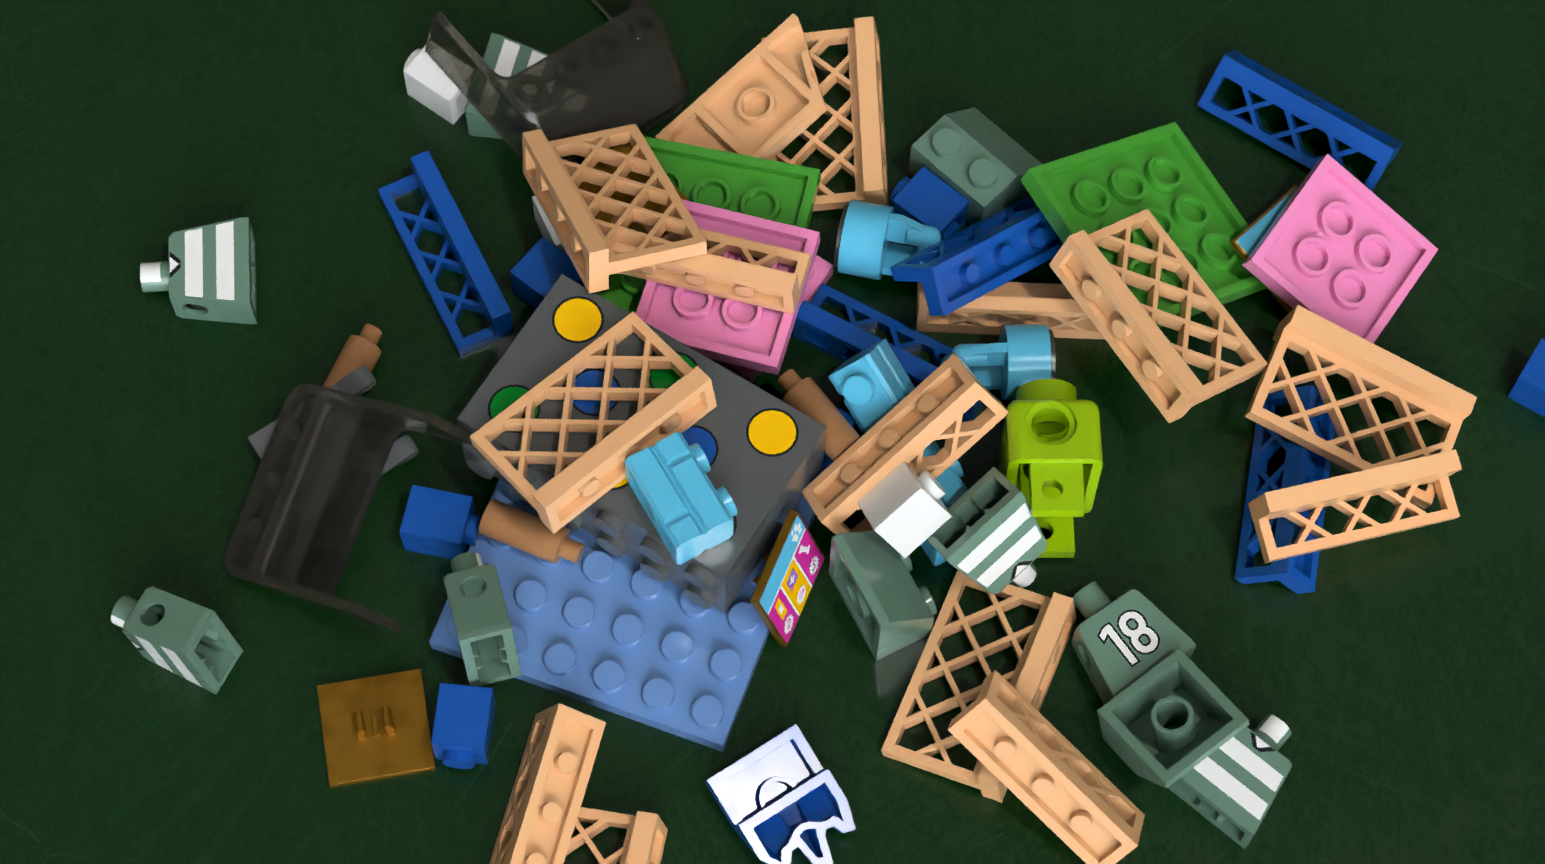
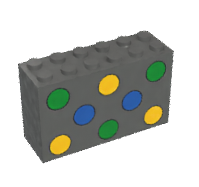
[457,274,826,613]

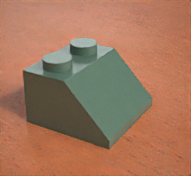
[908,107,1042,226]
[829,530,937,661]
[1097,648,1249,788]

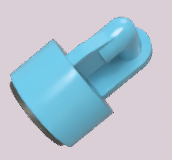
[834,199,941,280]
[940,324,1056,400]

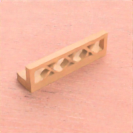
[611,215,811,314]
[916,282,1105,340]
[801,353,1008,535]
[1248,449,1462,563]
[948,670,1145,864]
[489,703,606,864]

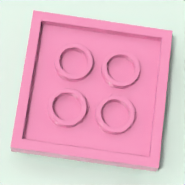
[1242,153,1438,344]
[636,199,821,375]

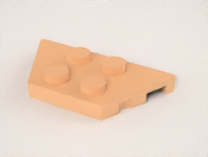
[655,13,827,160]

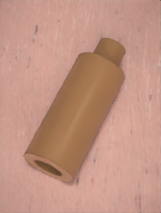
[317,324,383,409]
[777,369,861,462]
[479,499,585,564]

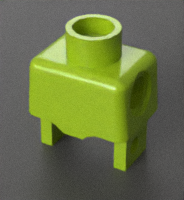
[998,379,1103,558]

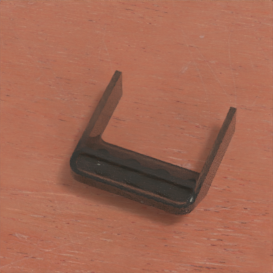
[425,0,689,165]
[225,383,472,633]

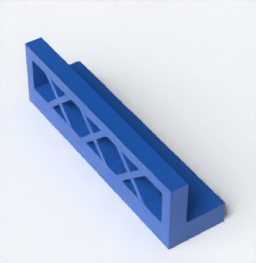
[1197,49,1403,192]
[377,150,514,356]
[890,197,1063,316]
[793,283,990,422]
[1234,385,1335,594]

